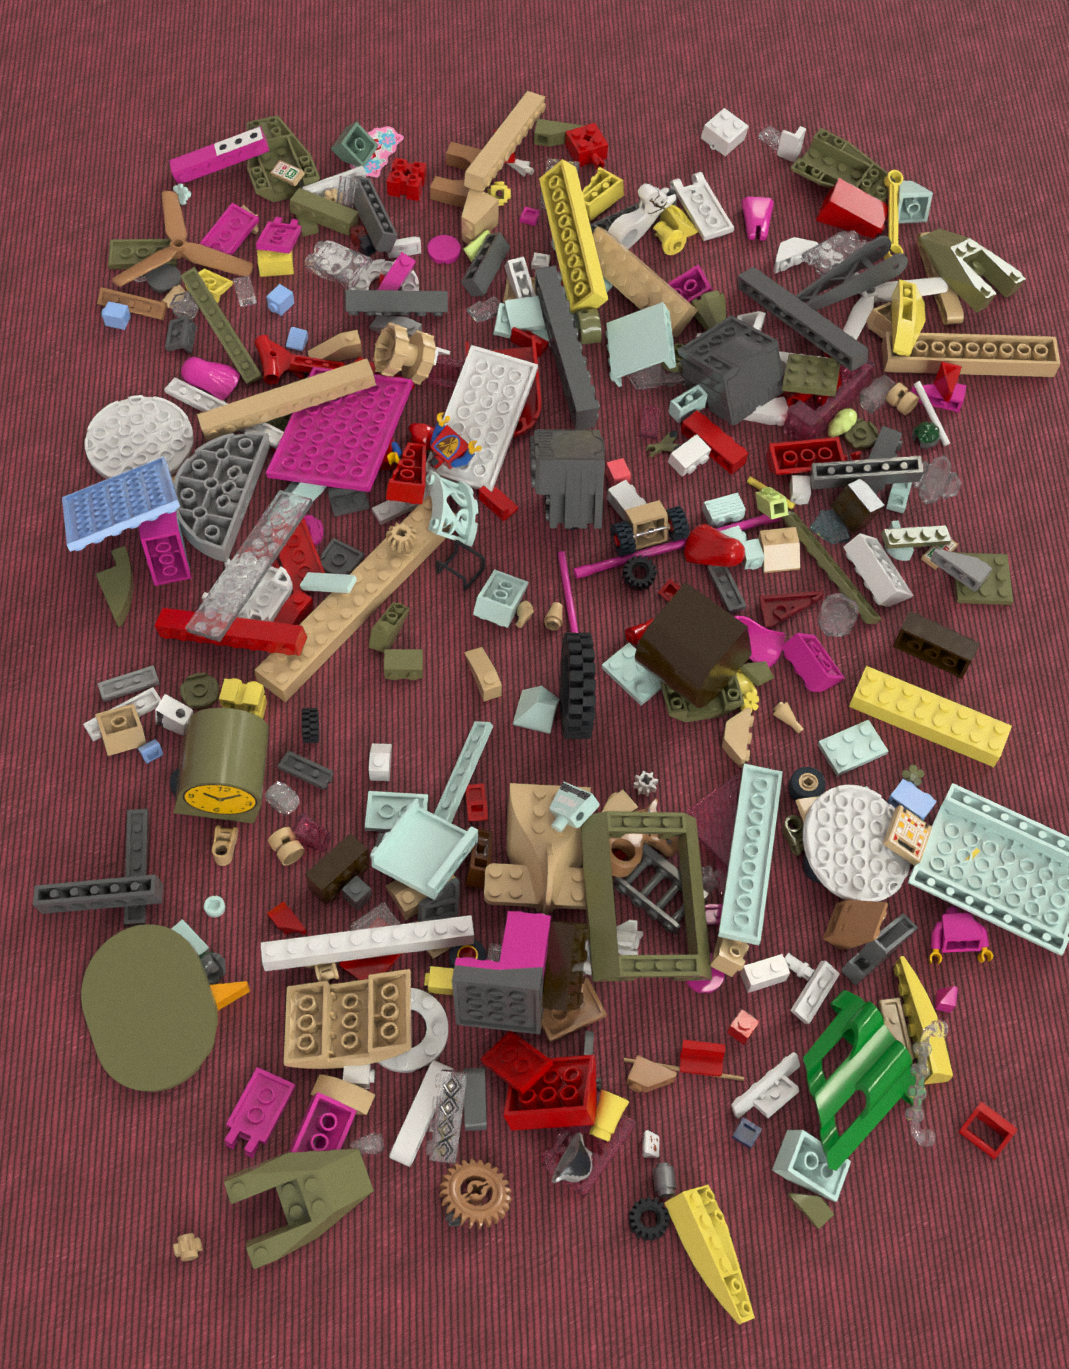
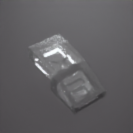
[233,275,257,308]
[466,295,501,323]

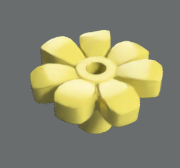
[740,690,759,713]

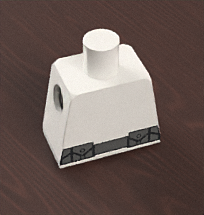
[155,694,193,735]

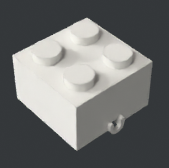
[701,108,749,156]

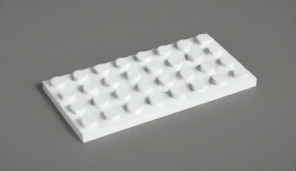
[426,345,538,492]

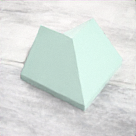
[513,686,559,734]

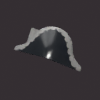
[551,1132,592,1183]

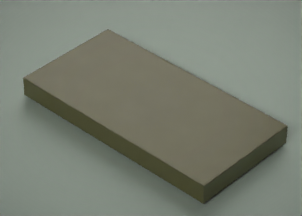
[108,239,177,269]

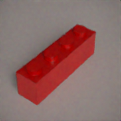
[681,410,748,475]

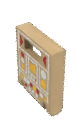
[883,805,932,866]

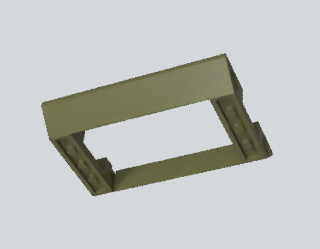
[580,811,712,982]

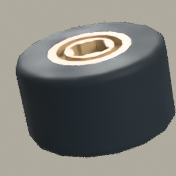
[788,767,826,802]

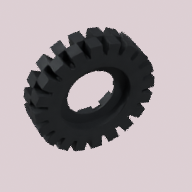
[560,632,596,739]

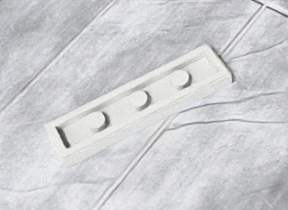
[83,687,161,742]

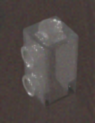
[858,374,897,414]

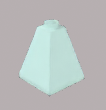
[898,181,933,224]

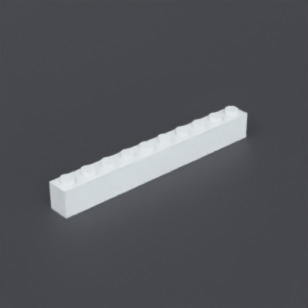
[261,915,474,971]

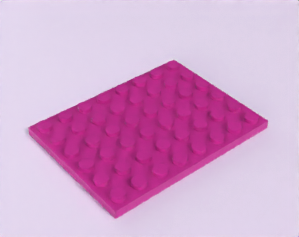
[266,367,413,492]

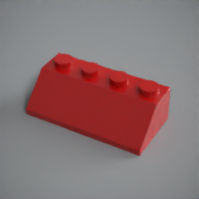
[766,437,845,475]

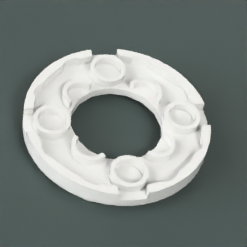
[351,259,419,315]
[377,988,448,1073]

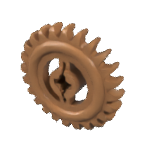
[439,1159,512,1229]

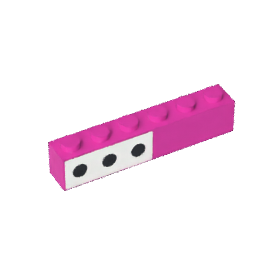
[169,126,270,184]

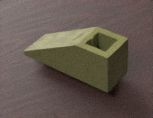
[534,119,583,147]
[369,602,410,653]

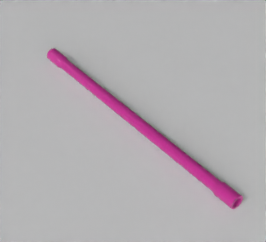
[573,514,781,579]

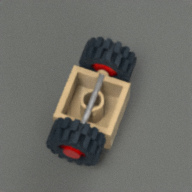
[610,500,690,557]

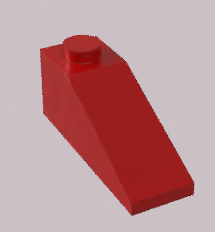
[273,589,314,625]

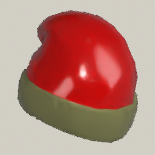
[408,423,434,454]

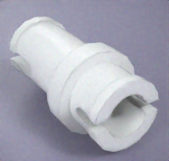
[784,953,815,981]

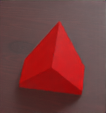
[933,362,962,403]

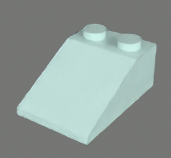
[473,569,529,628]
[772,1130,851,1202]

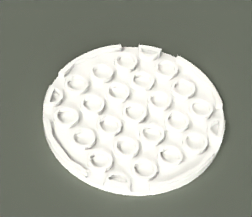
[85,395,194,479]
[803,785,911,902]

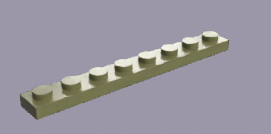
[180,267,263,386]
[782,511,882,624]

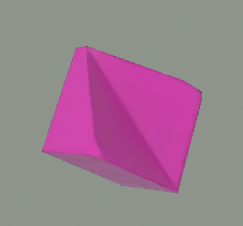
[935,986,958,1013]

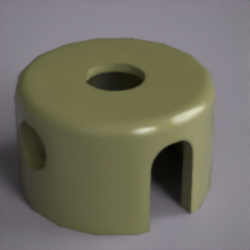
[574,308,601,345]

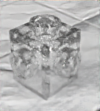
[170,291,199,320]

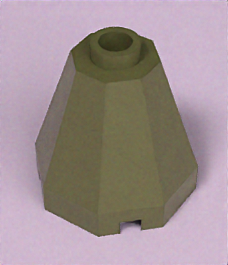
[691,290,726,331]

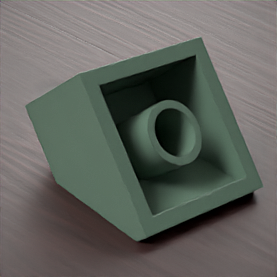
[331,121,379,167]

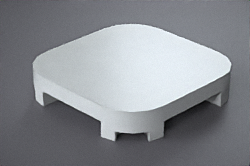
[202,554,293,622]

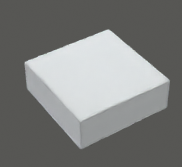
[531,252,551,269]

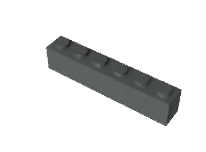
[349,176,398,253]
[343,290,448,316]
[809,456,923,489]

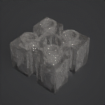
[912,455,962,505]

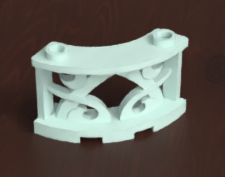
[425,470,478,547]

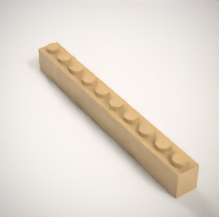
[464,91,546,192]
[197,359,376,441]

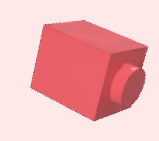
[605,458,631,487]

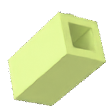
[755,487,789,519]

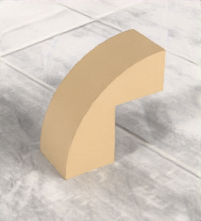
[311,1075,375,1115]

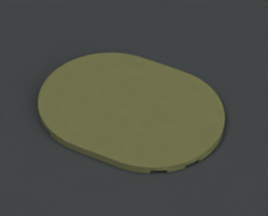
[81,924,218,1092]

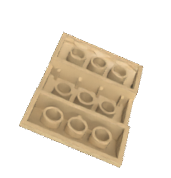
[284,969,411,1069]

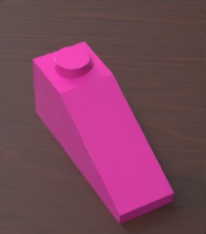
[377,252,416,291]
[911,383,966,412]

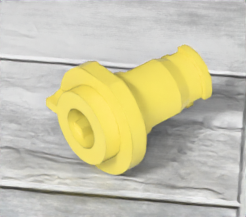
[653,221,686,255]

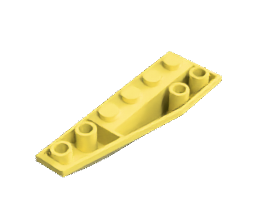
[665,1185,755,1324]

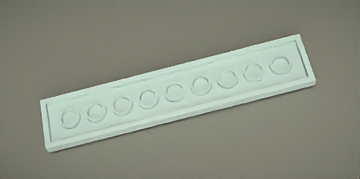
[718,764,783,945]

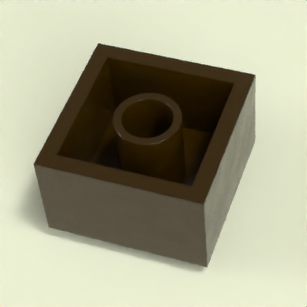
[831,478,885,533]

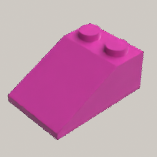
[667,264,714,304]

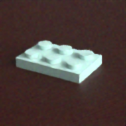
[601,643,662,705]
[817,720,888,776]
[365,791,428,832]

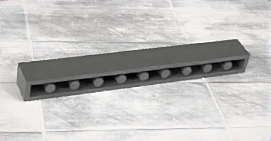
[738,267,868,372]

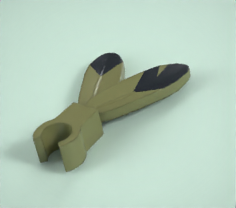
[646,431,682,457]

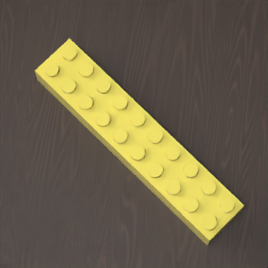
[539,159,608,314]

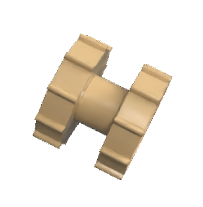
[373,323,437,385]

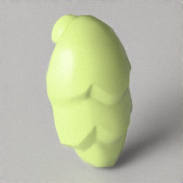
[827,408,857,437]

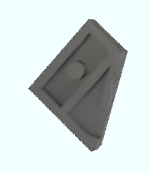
[418,878,460,922]

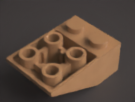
[823,900,888,951]

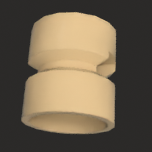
[885,383,919,415]
[268,827,305,866]

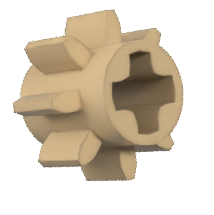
[173,1233,203,1261]

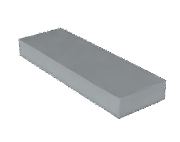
[97,665,160,702]

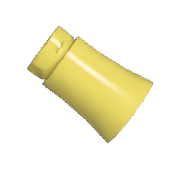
[589,1090,629,1142]

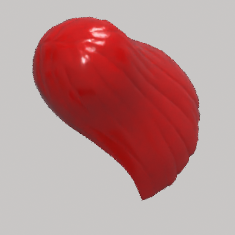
[684,524,745,567]

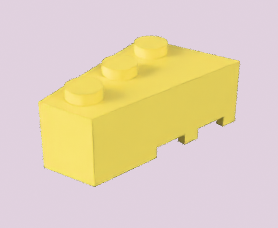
[582,167,624,221]

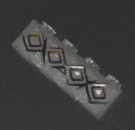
[426,1069,468,1164]

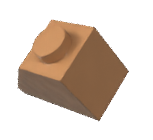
[626,1055,677,1093]

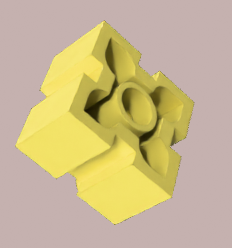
[219,678,267,719]

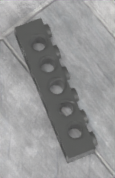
[33,874,163,914]

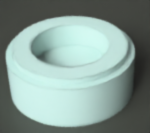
[204,896,225,918]

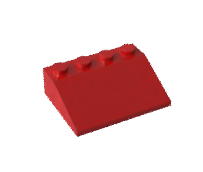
[503,1054,597,1131]

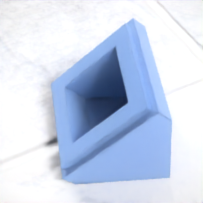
[138,739,163,764]

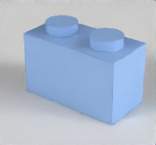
[887,779,937,821]

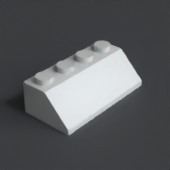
[844,533,914,607]

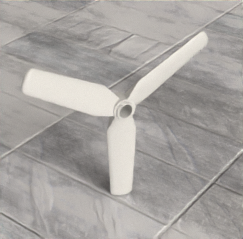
[817,247,948,340]

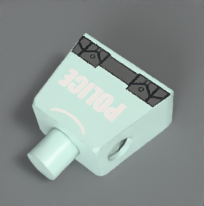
[549,782,600,833]

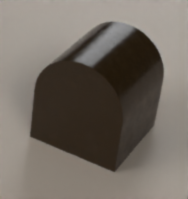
[634,582,752,708]

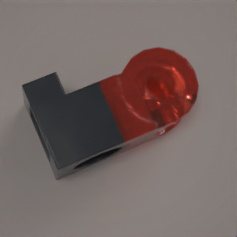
[350,225,377,259]

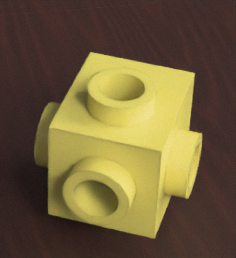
[488,182,511,206]

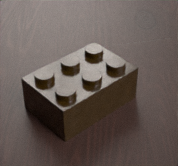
[305,833,370,905]

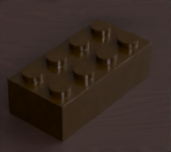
[893,611,980,679]
[542,921,590,1011]

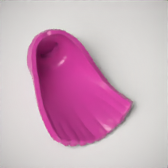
[181,357,240,401]
[734,616,785,668]

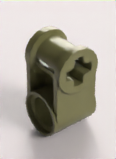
[781,815,804,856]

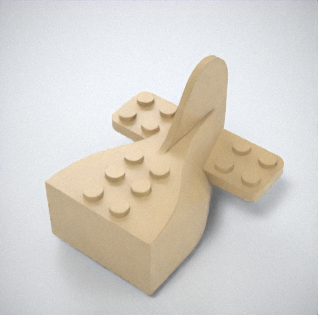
[484,783,591,915]

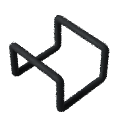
[436,540,485,591]

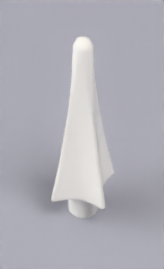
[507,159,534,177]

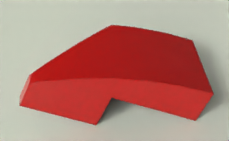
[267,901,307,935]

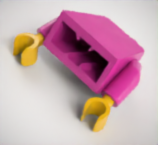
[928,907,993,965]

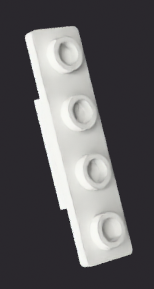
[731,1052,800,1119]

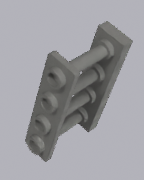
[614,843,709,935]

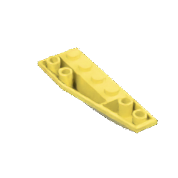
[892,279,925,356]
[894,956,953,1085]

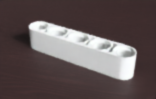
[390,1060,453,1167]

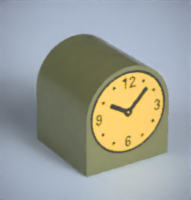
[173,708,269,824]

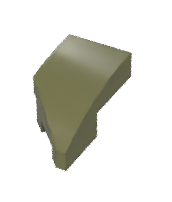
[787,1193,834,1229]

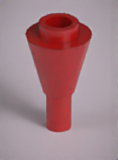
[625,619,654,645]

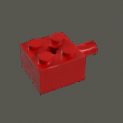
[565,123,608,170]

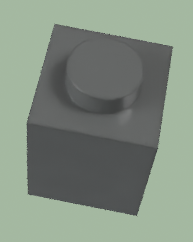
[342,875,372,911]

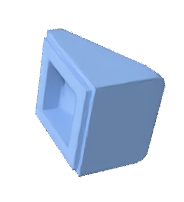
[286,327,308,351]

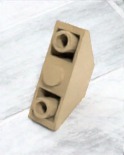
[722,708,754,768]

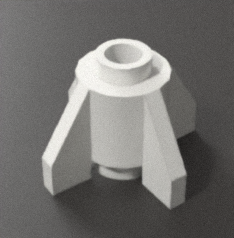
[616,920,643,955]

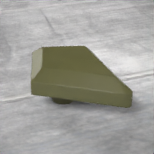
[739,661,774,687]

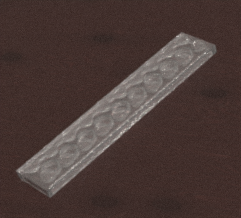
[186,490,313,642]

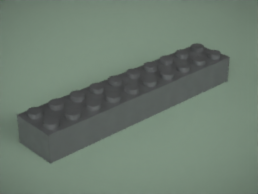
[535,266,600,430]

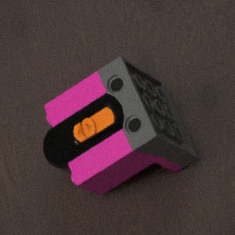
[452,911,553,1034]

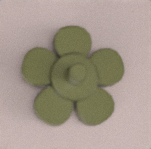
[902,764,924,786]

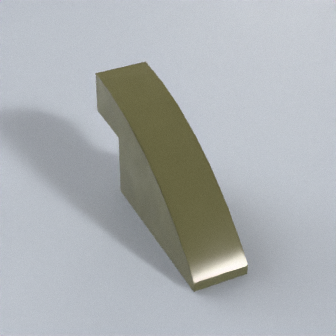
[96,546,134,627]

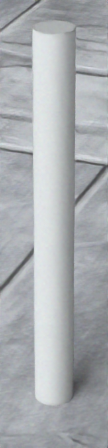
[914,381,950,446]

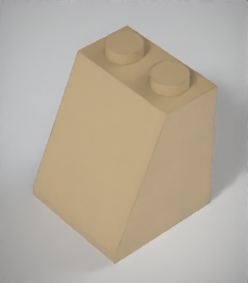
[461,188,499,244]

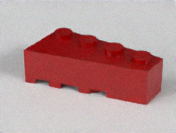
[386,442,426,504]

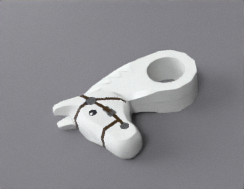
[608,184,676,249]

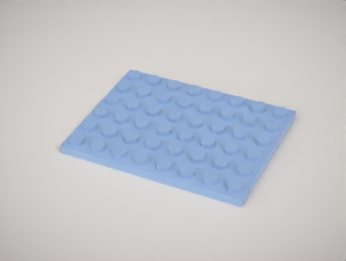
[62,456,180,552]

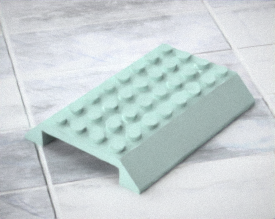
[908,783,1069,956]

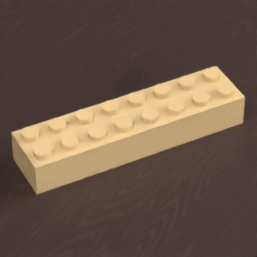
[592,226,698,338]

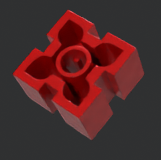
[387,158,427,201]

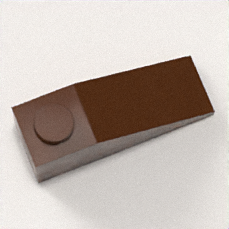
[465,828,493,889]

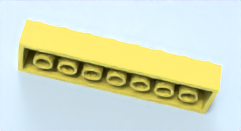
[849,666,1012,767]

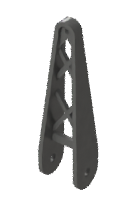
[796,236,908,311]

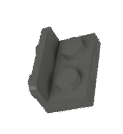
[165,316,197,353]
[328,487,369,517]

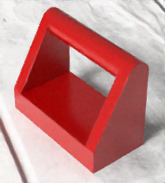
[958,1101,1018,1160]

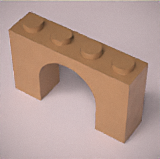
[430,142,482,208]

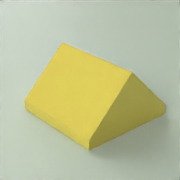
[660,204,698,238]

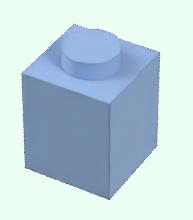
[266,284,294,316]
[101,301,131,330]

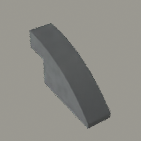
[841,913,918,986]

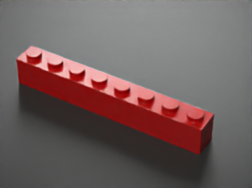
[154,608,307,656]

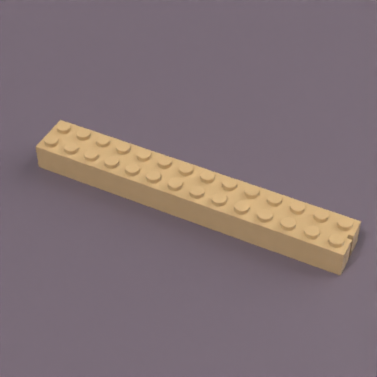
[255,495,455,702]

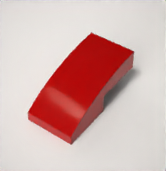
[465,783,488,822]

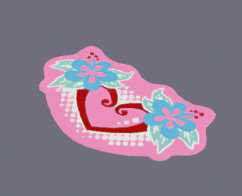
[350,126,404,177]

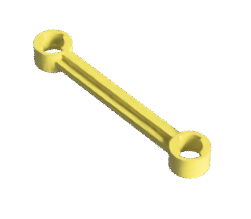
[884,170,903,260]

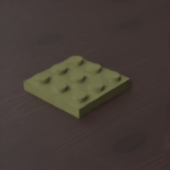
[782,354,840,397]
[954,552,1013,605]

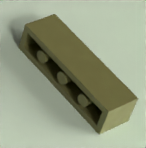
[290,188,358,236]

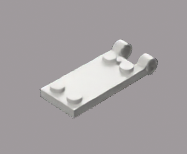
[670,172,734,241]

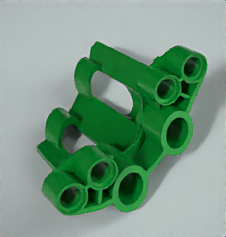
[803,990,926,1171]

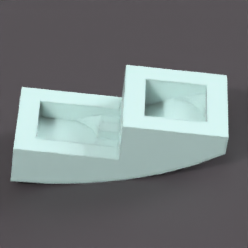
[886,482,912,514]

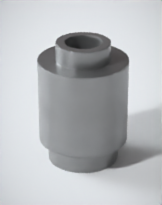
[652,1163,677,1197]

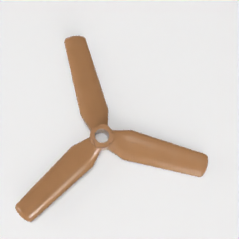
[112,191,253,286]

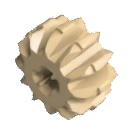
[386,522,418,554]

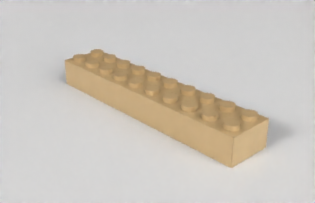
[881,332,1060,377]

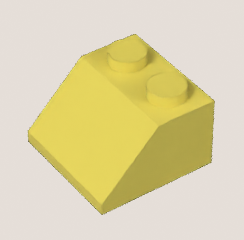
[257,250,294,277]

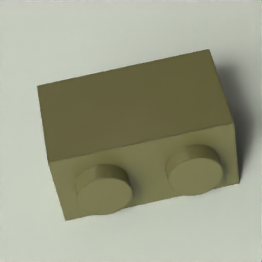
[384,649,423,680]

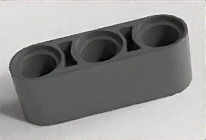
[463,1067,487,1131]

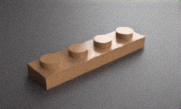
[97,287,167,321]

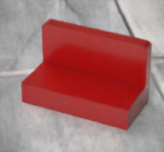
[511,327,549,357]
[478,486,518,522]
[679,1040,725,1077]

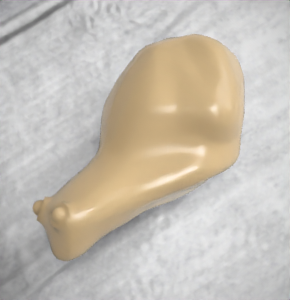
[515,601,534,628]

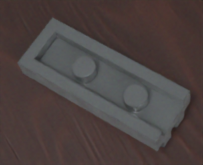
[278,751,334,790]

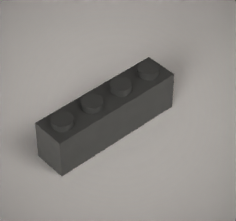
[461,232,510,297]
[868,426,903,495]

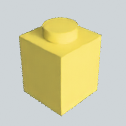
[424,966,454,995]

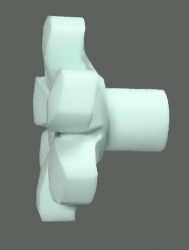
[173,183,191,205]

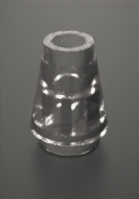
[351,1132,384,1154]

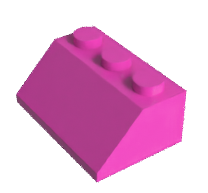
[781,633,845,692]
[288,1092,357,1153]

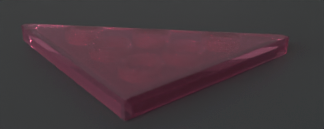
[684,775,739,870]

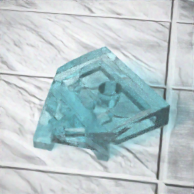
[810,509,850,544]

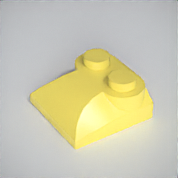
[185,269,233,303]

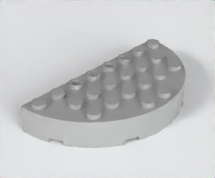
[173,431,270,562]

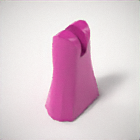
[741,196,774,241]

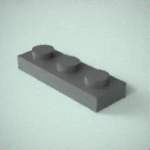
[707,565,747,614]

